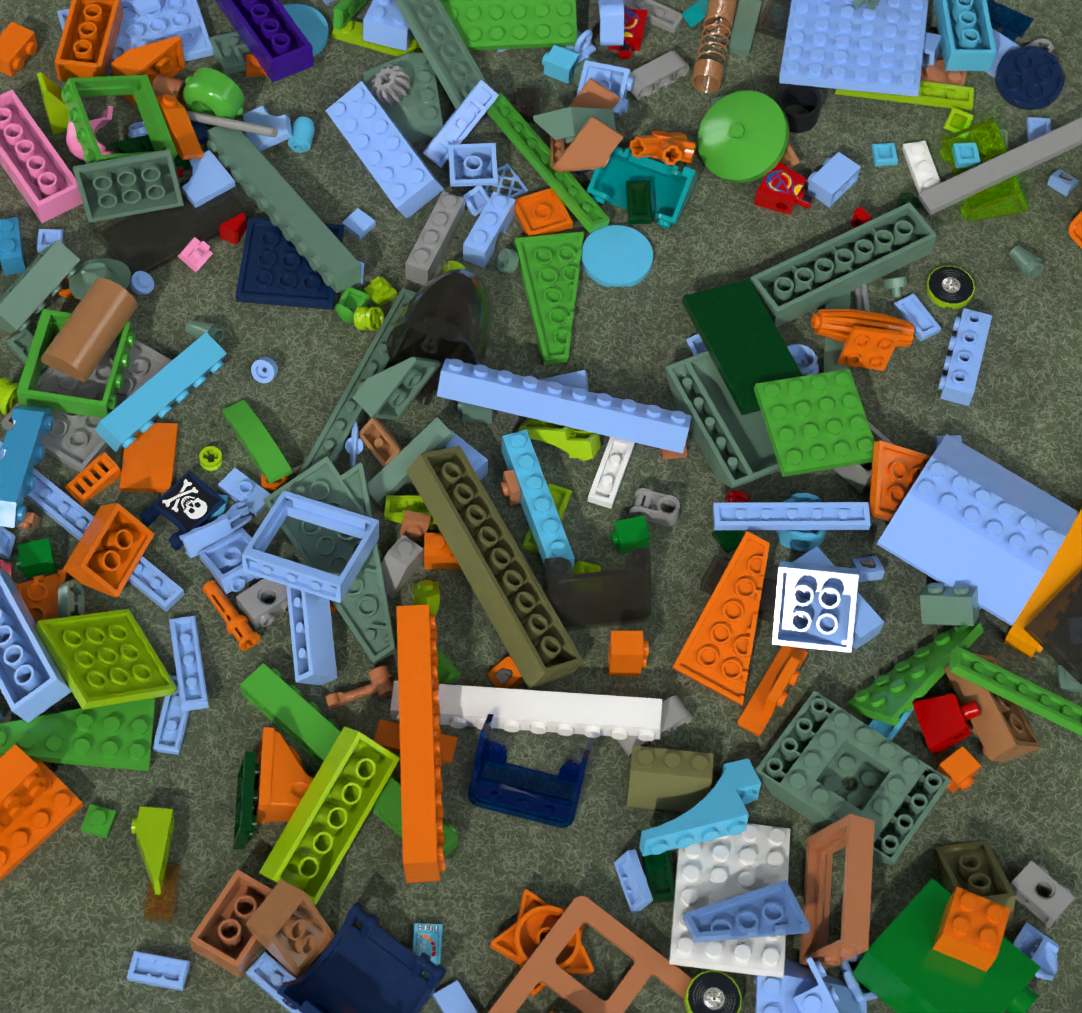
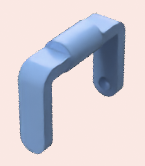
[839,953,878,1002]

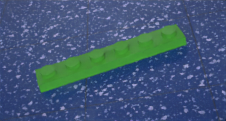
[950,646,1082,736]

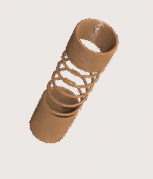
[691,0,738,93]

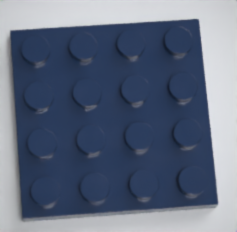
[236,217,345,310]

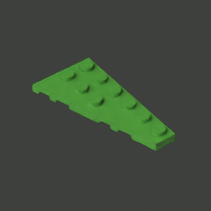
[514,232,584,365]
[847,622,984,726]
[0,698,155,771]

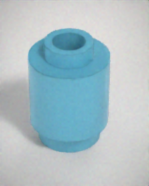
[288,117,315,153]

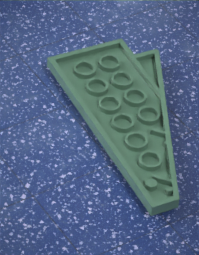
[263,456,397,665]

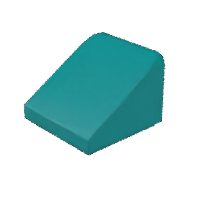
[682,0,709,27]

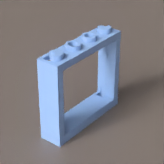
[242,490,379,603]

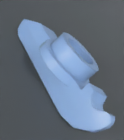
[345,421,363,469]

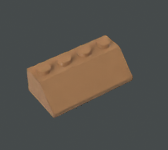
[944,653,1042,762]

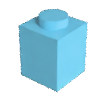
[542,45,579,84]

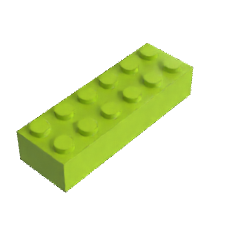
[259,726,400,905]

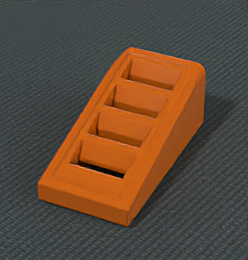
[65,452,121,506]

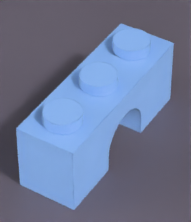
[463,192,515,268]

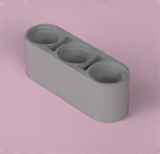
[630,50,690,101]
[616,695,693,758]

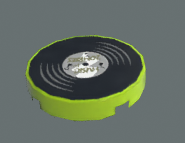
[926,266,975,309]
[684,970,742,1013]

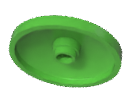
[697,91,789,183]

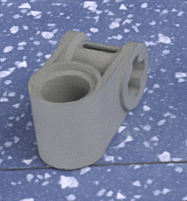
[629,488,680,526]

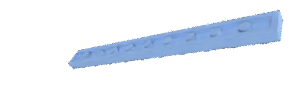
[0,441,185,612]

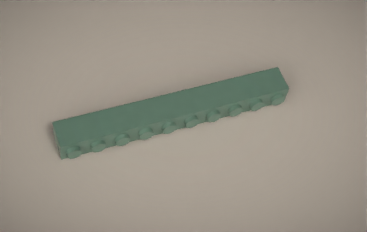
[206,126,361,293]

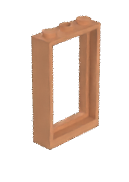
[799,814,875,972]

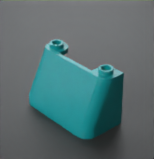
[587,145,698,229]

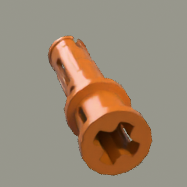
[202,580,261,651]

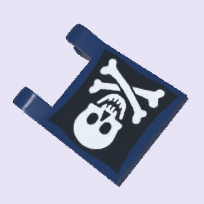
[140,471,226,551]

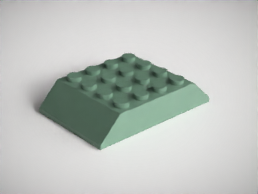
[665,351,780,488]

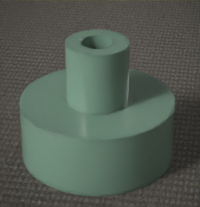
[497,248,519,274]
[882,276,908,297]

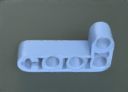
[598,0,624,46]

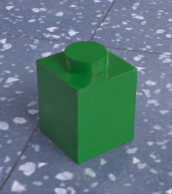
[610,515,651,554]
[14,538,56,578]

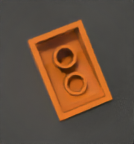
[111,36,185,107]

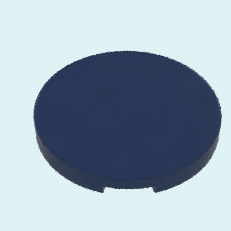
[995,45,1064,110]

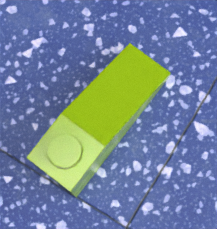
[37,72,69,135]
[131,806,175,895]

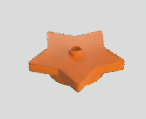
[490,889,594,997]

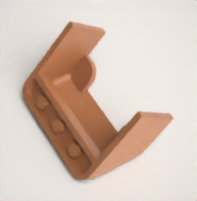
[550,78,624,173]

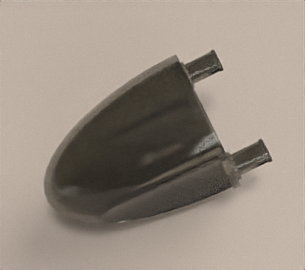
[387,269,491,405]

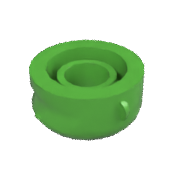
[183,68,245,126]

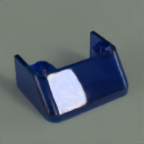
[468,714,594,828]

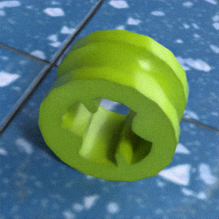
[199,446,223,471]

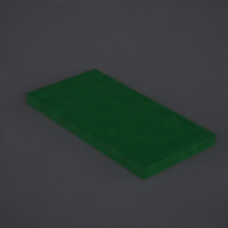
[682,279,803,415]

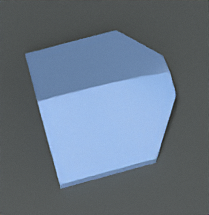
[1012,922,1059,981]

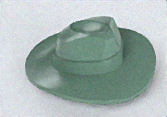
[69,258,132,300]

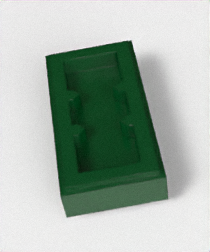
[626,181,652,224]
[641,850,675,904]

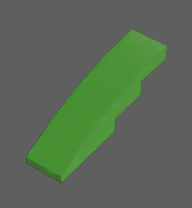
[222,400,293,484]

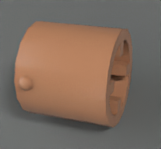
[152,74,186,106]

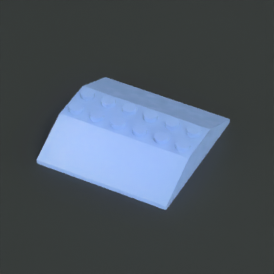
[877,434,1079,626]

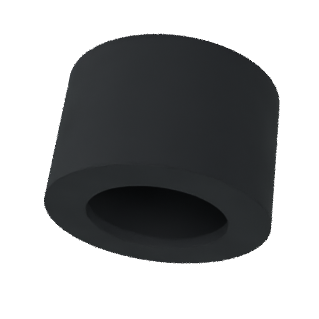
[776,84,821,133]

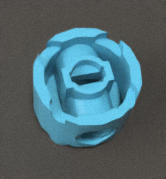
[776,493,827,552]

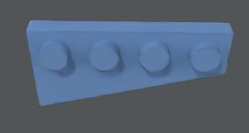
[683,880,811,943]

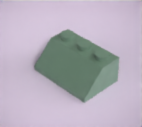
[533,107,616,144]

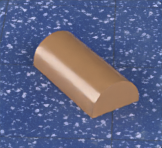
[41,278,138,383]

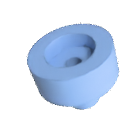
[251,357,278,383]

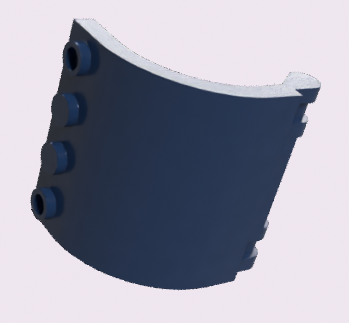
[277,902,447,1013]

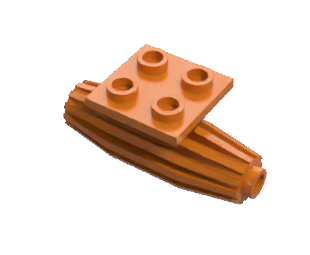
[811,309,914,371]

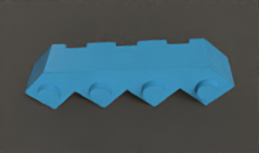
[0,404,54,528]

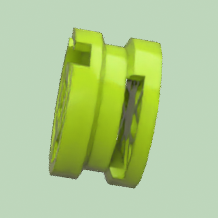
[0,377,19,416]

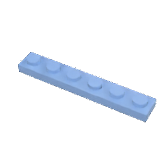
[713,502,871,530]

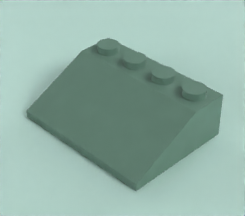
[363,52,443,143]
[73,149,184,223]

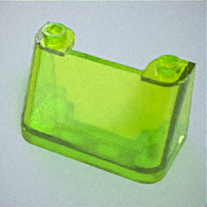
[939,117,1030,222]

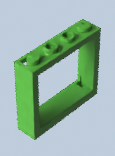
[61,75,177,164]
[16,309,136,418]

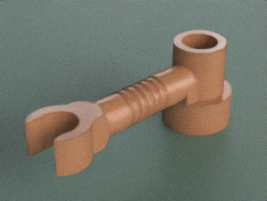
[325,666,393,710]

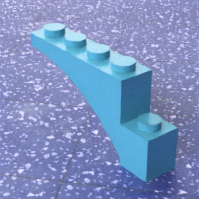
[639,758,761,857]

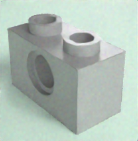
[236,578,289,630]
[1010,860,1075,929]

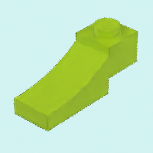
[519,417,601,461]

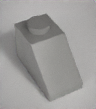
[382,535,424,598]

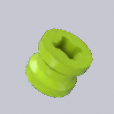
[354,306,384,331]

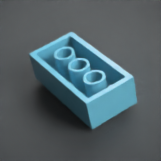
[933,0,996,71]

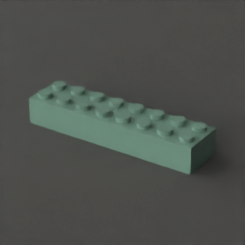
[750,202,937,328]

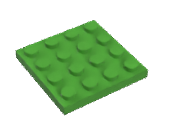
[753,369,875,477]

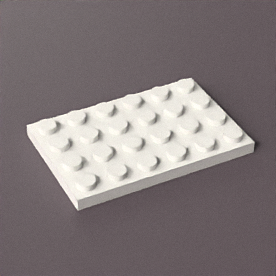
[669,823,790,978]

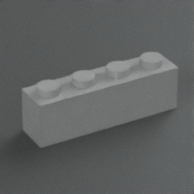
[405,191,465,287]

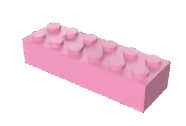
[0,90,83,223]

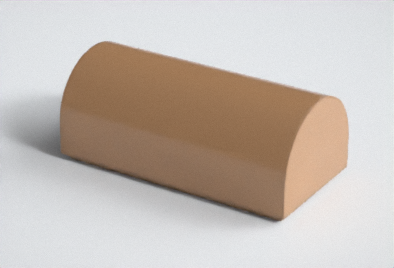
[358,418,403,467]

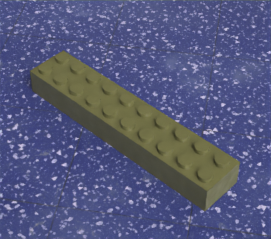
[407,446,584,690]

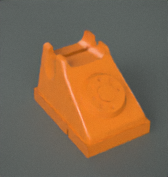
[254,727,314,824]

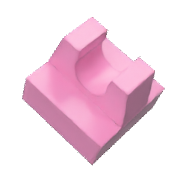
[178,237,213,272]

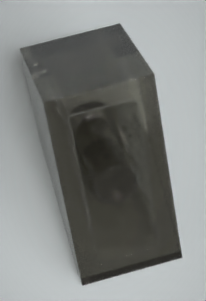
[516,84,540,123]

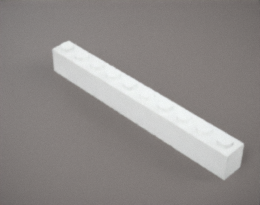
[390,681,662,742]

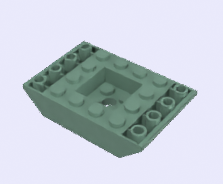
[755,690,951,865]

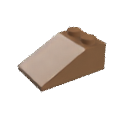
[246,880,335,978]

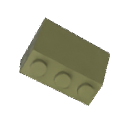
[626,745,714,813]

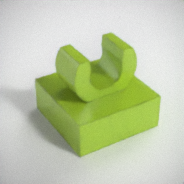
[363,276,397,308]

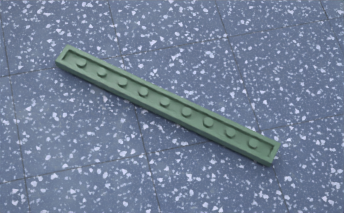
[297,288,425,476]

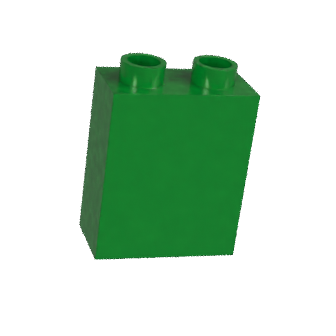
[852,878,1041,1013]

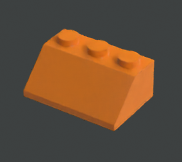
[63,503,155,598]

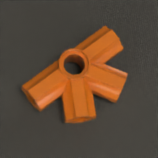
[629,131,697,165]

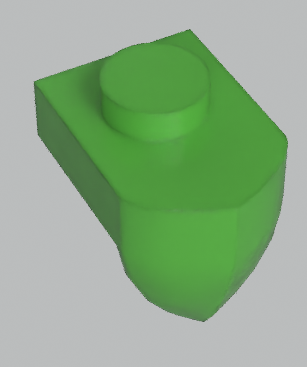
[335,287,371,323]

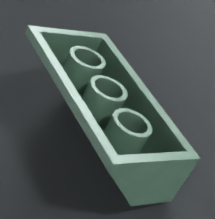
[0,240,80,334]

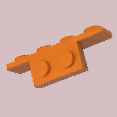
[737,646,808,736]

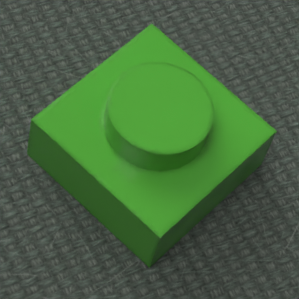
[81,804,117,839]

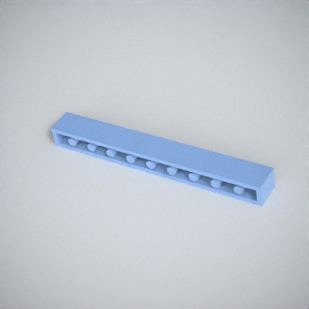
[437,358,692,454]

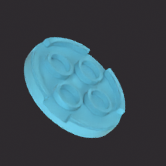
[283,4,329,57]
[581,225,653,288]

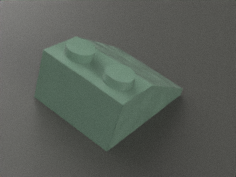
[353,356,442,420]

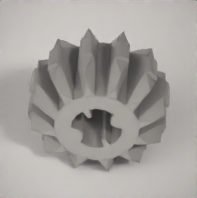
[371,64,411,106]

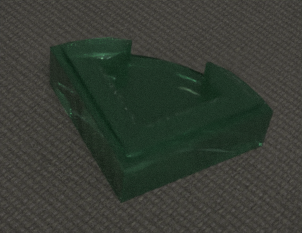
[896,192,921,209]

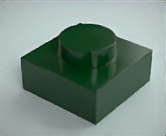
[712,530,745,554]

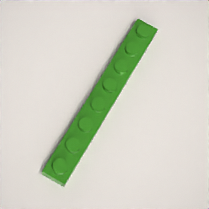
[486,92,610,233]

